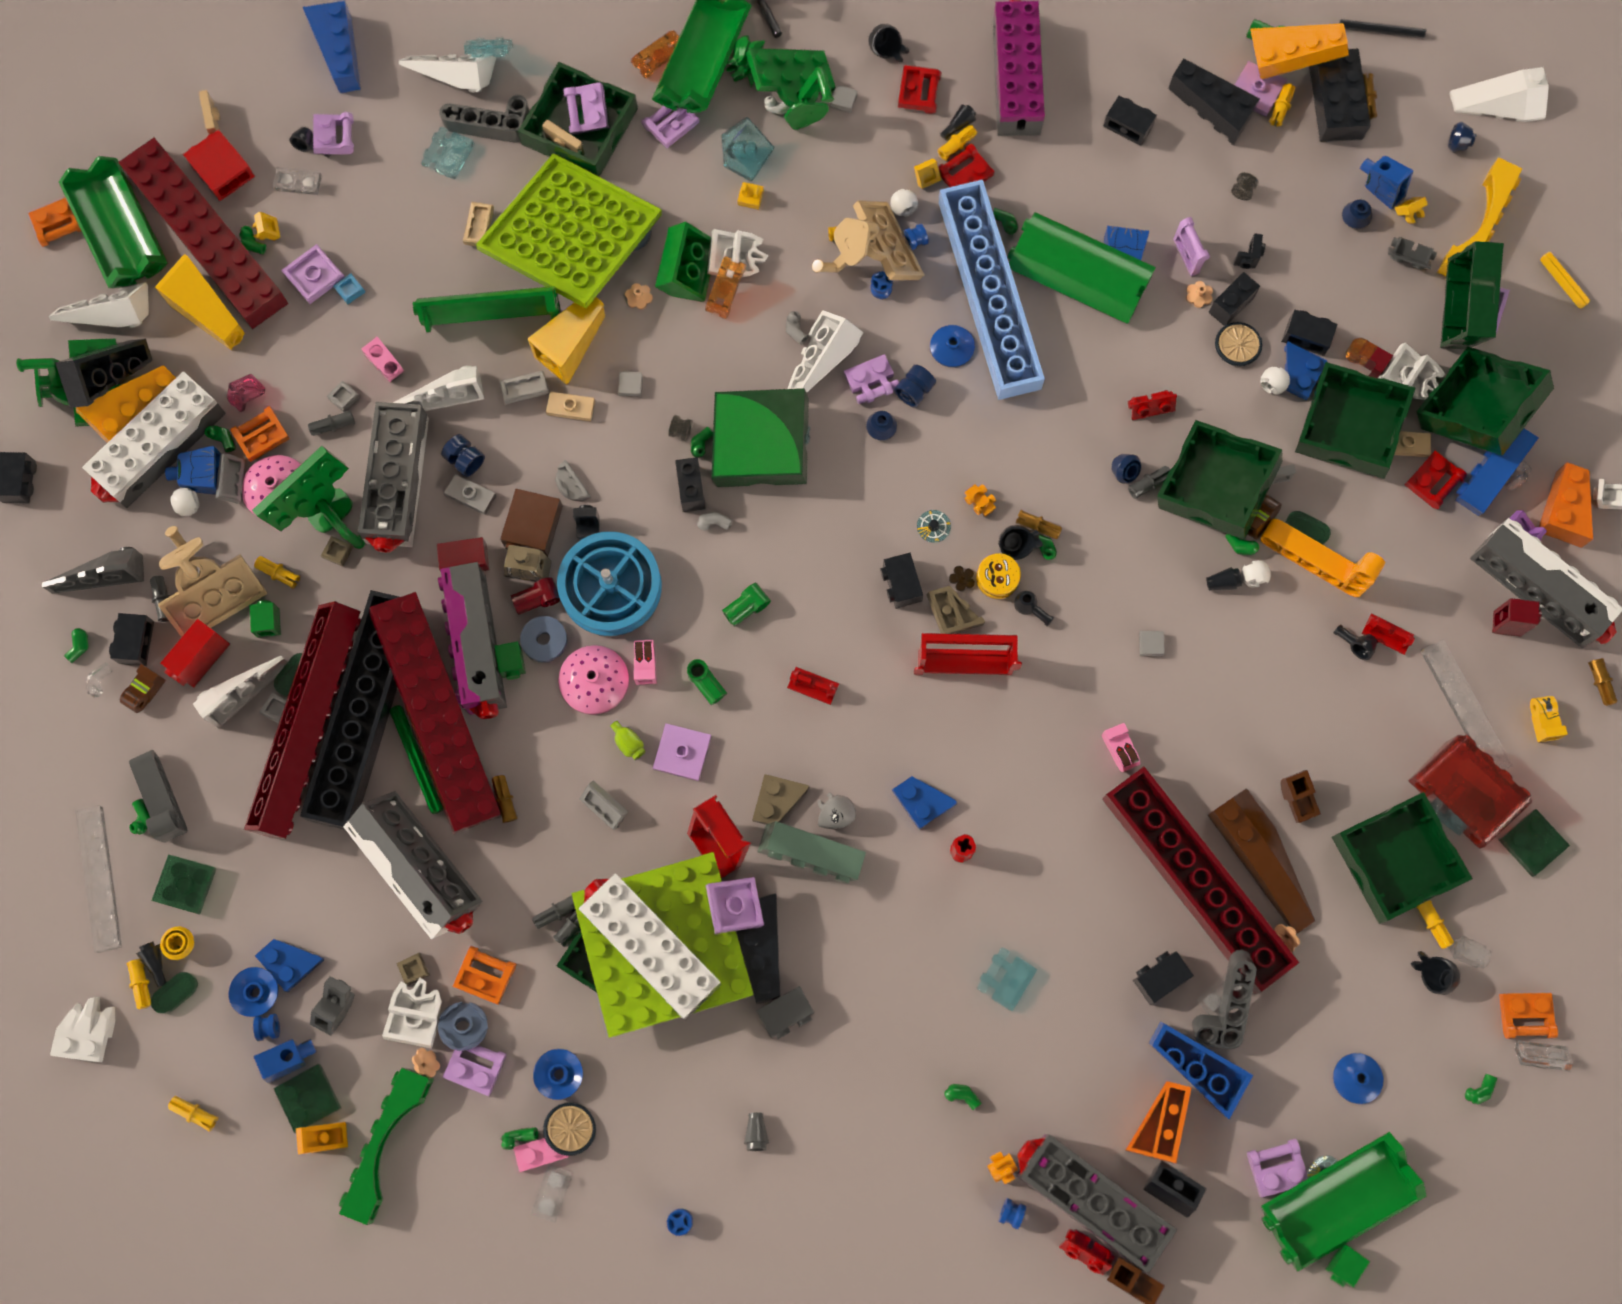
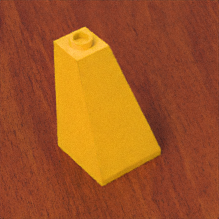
[155,254,245,350]
[528,297,605,385]

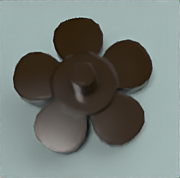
[949,566,975,591]

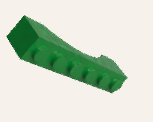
[339,1068,434,1225]

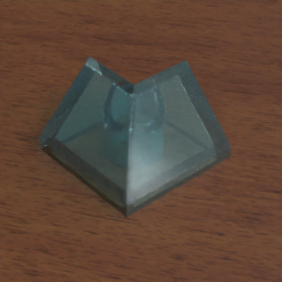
[721,117,775,181]

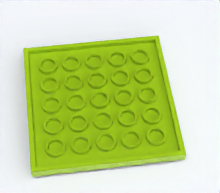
[476,153,662,309]
[571,852,754,1038]

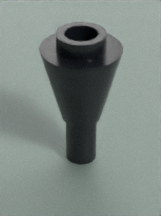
[940,104,976,140]
[136,941,167,988]

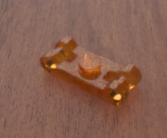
[631,30,679,78]
[705,256,746,319]

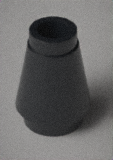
[1206,567,1242,591]

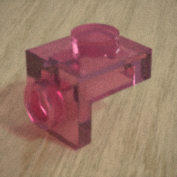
[227,374,266,412]

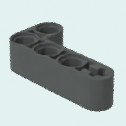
[439,95,530,143]
[129,750,188,843]
[1192,950,1256,1049]

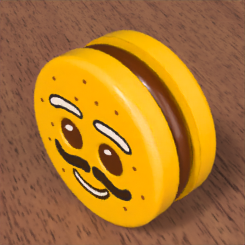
[976,553,1021,599]

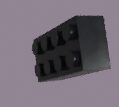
[1309,48,1370,142]

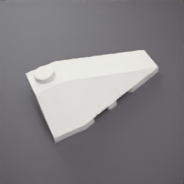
[193,656,290,728]

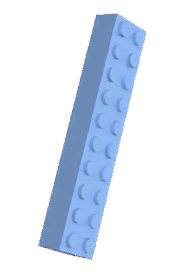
[938,180,1045,400]

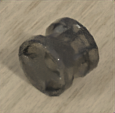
[1231,172,1259,200]
[668,415,693,441]

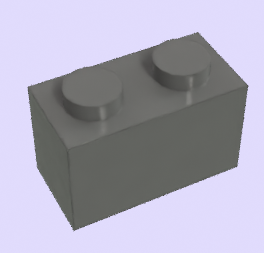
[756,986,814,1039]

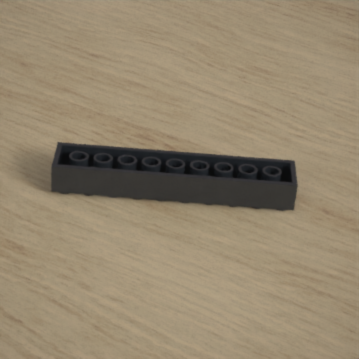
[300,590,399,830]

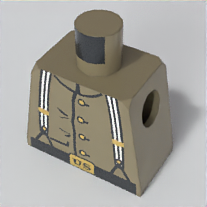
[504,545,552,582]

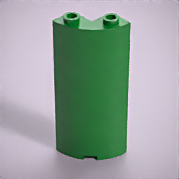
[652,0,752,113]
[59,156,168,288]
[1007,212,1156,324]
[413,286,561,333]
[1261,1132,1427,1272]

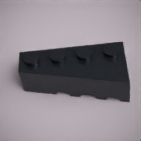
[1168,58,1260,145]
[55,338,153,408]
[736,893,780,1004]

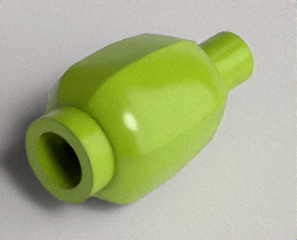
[610,720,646,760]

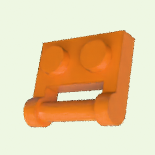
[28,197,81,247]
[230,406,290,462]
[452,946,516,1005]
[1499,993,1558,1039]

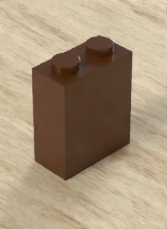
[500,489,563,557]

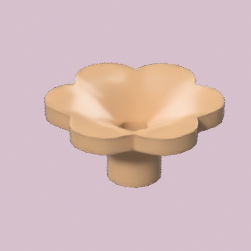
[1186,281,1213,308]
[625,283,653,310]
[1274,924,1300,952]
[412,1048,440,1078]

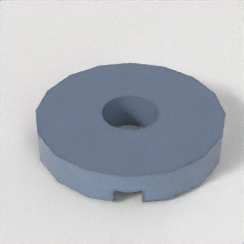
[520,616,567,662]
[438,1002,488,1051]

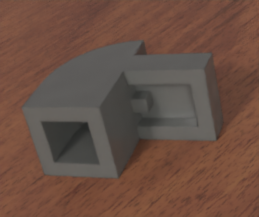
[310,976,355,1036]

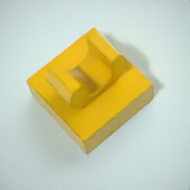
[914,158,941,189]
[737,182,764,210]
[1395,197,1428,223]
[252,211,280,241]

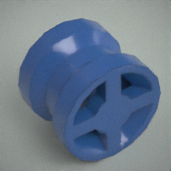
[904,223,929,250]
[870,271,893,299]
[253,1014,280,1041]
[998,1198,1026,1230]
[667,1209,693,1236]

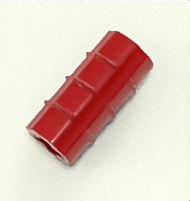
[950,834,976,863]

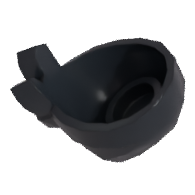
[868,24,910,63]
[998,525,1043,560]
[1411,951,1460,995]

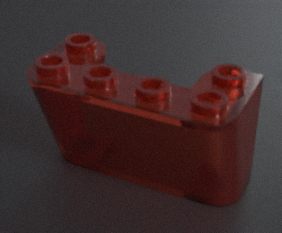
[1408,735,1532,849]

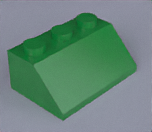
[655,221,711,302]

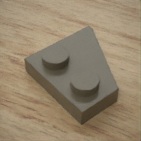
[926,586,985,634]
[752,774,809,825]

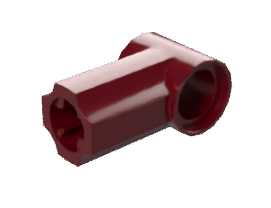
[510,577,560,615]

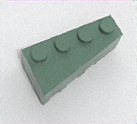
[757,821,866,884]

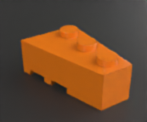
[1539,462,1593,548]
[1125,1081,1192,1164]

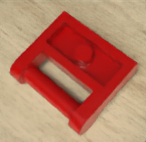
[898,65,942,114]
[938,143,995,187]
[1404,450,1467,509]

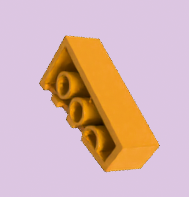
[1251,23,1349,79]
[76,365,176,443]

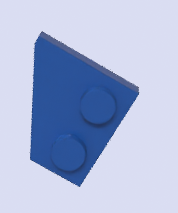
[1284,342,1327,401]
[892,776,957,830]
[255,939,324,992]

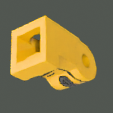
[1530,696,1568,743]

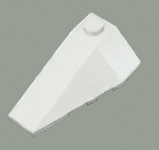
[399,53,496,92]
[1450,67,1549,122]
[49,282,149,328]
[787,310,864,393]
[393,365,485,411]

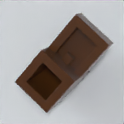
[1281,770,1321,823]
[1107,1257,1165,1304]

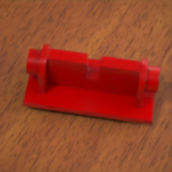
[1128,390,1177,421]
[1361,613,1415,655]
[787,667,839,705]
[1059,1229,1115,1275]

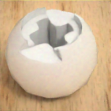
[890,189,918,217]
[1261,367,1290,394]
[170,488,200,516]
[1241,560,1271,588]

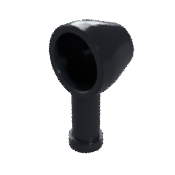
[289,127,330,158]
[1014,591,1054,627]
[1333,624,1378,660]

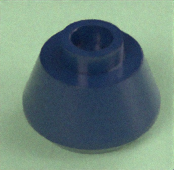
[1448,122,1476,152]
[1342,199,1372,229]
[866,411,897,440]
[1111,454,1141,484]

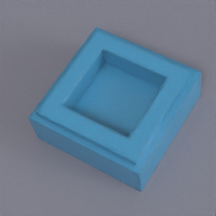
[333,273,365,305]

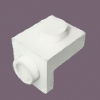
[1593,479,1622,509]

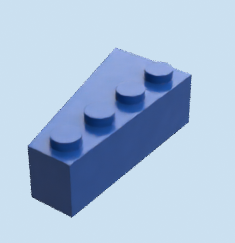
[302,1,361,93]
[1455,428,1539,516]
[1149,1021,1253,1120]

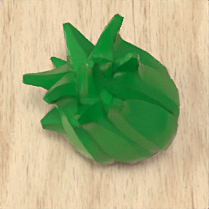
[726,35,765,87]

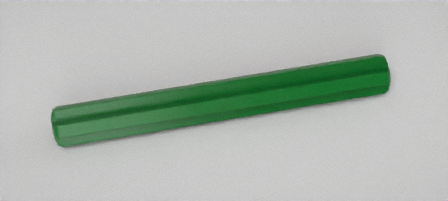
[389,705,444,814]

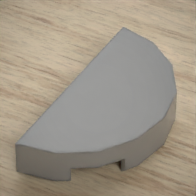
[555,459,591,501]

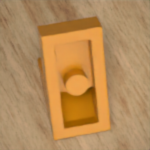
[296,1122,348,1154]

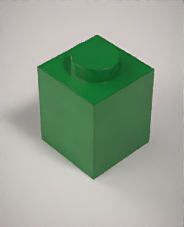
[249,600,281,638]
[495,641,526,680]
[1325,1245,1370,1288]

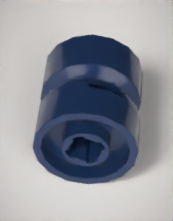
[894,364,937,408]
[441,434,485,477]

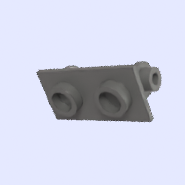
[1388,236,1437,270]

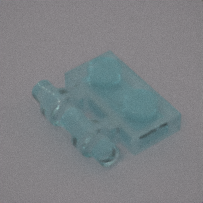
[464,37,513,58]
[421,127,474,180]
[976,947,1038,1012]

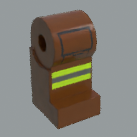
[1248,495,1282,540]
[120,664,166,713]

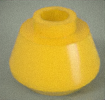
[160,926,194,960]

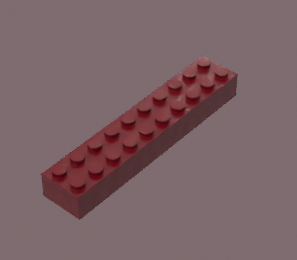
[118,137,289,330]
[370,592,501,834]
[244,601,361,839]
[1102,766,1300,994]

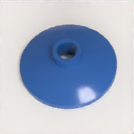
[930,325,975,367]
[228,967,278,1017]
[533,1049,583,1100]
[1333,1053,1383,1104]

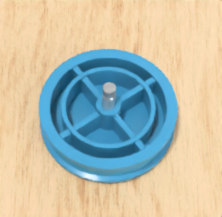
[557,532,662,636]

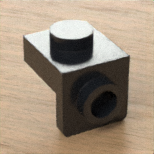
[1234,233,1266,269]
[573,505,600,539]

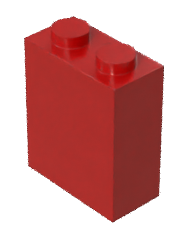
[183,129,255,201]
[160,618,230,688]

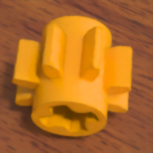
[987,1152,1018,1185]

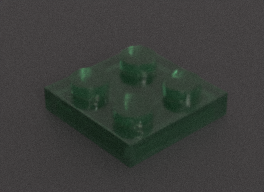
[1499,809,1570,877]
[151,854,217,915]
[273,1064,342,1133]

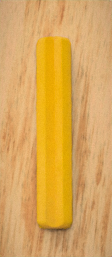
[1540,252,1590,309]

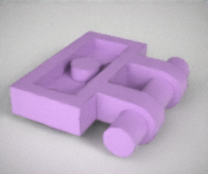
[844,354,899,405]

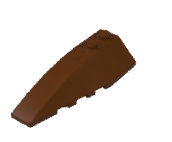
[1208,788,1315,934]

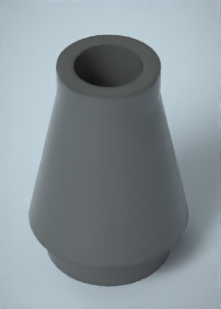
[744,1113,769,1151]

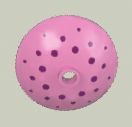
[241,455,301,516]
[558,645,629,715]

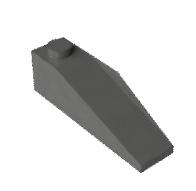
[42,547,144,594]

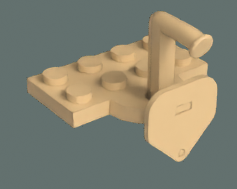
[812,200,924,280]
[158,526,268,637]

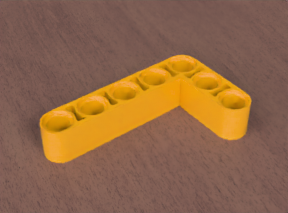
[1260,519,1386,597]

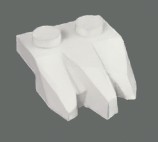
[707,229,769,278]
[1379,343,1446,400]
[382,978,441,1049]
[50,997,115,1063]

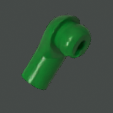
[205,425,236,452]
[691,426,713,458]
[1465,1074,1497,1105]

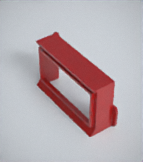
[914,633,1022,675]
[687,795,751,879]

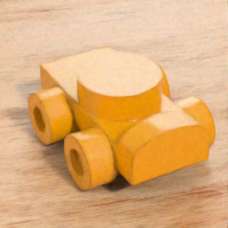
[964,484,997,517]

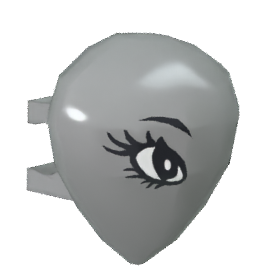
[817,793,856,829]

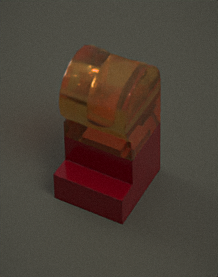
[1346,338,1393,378]

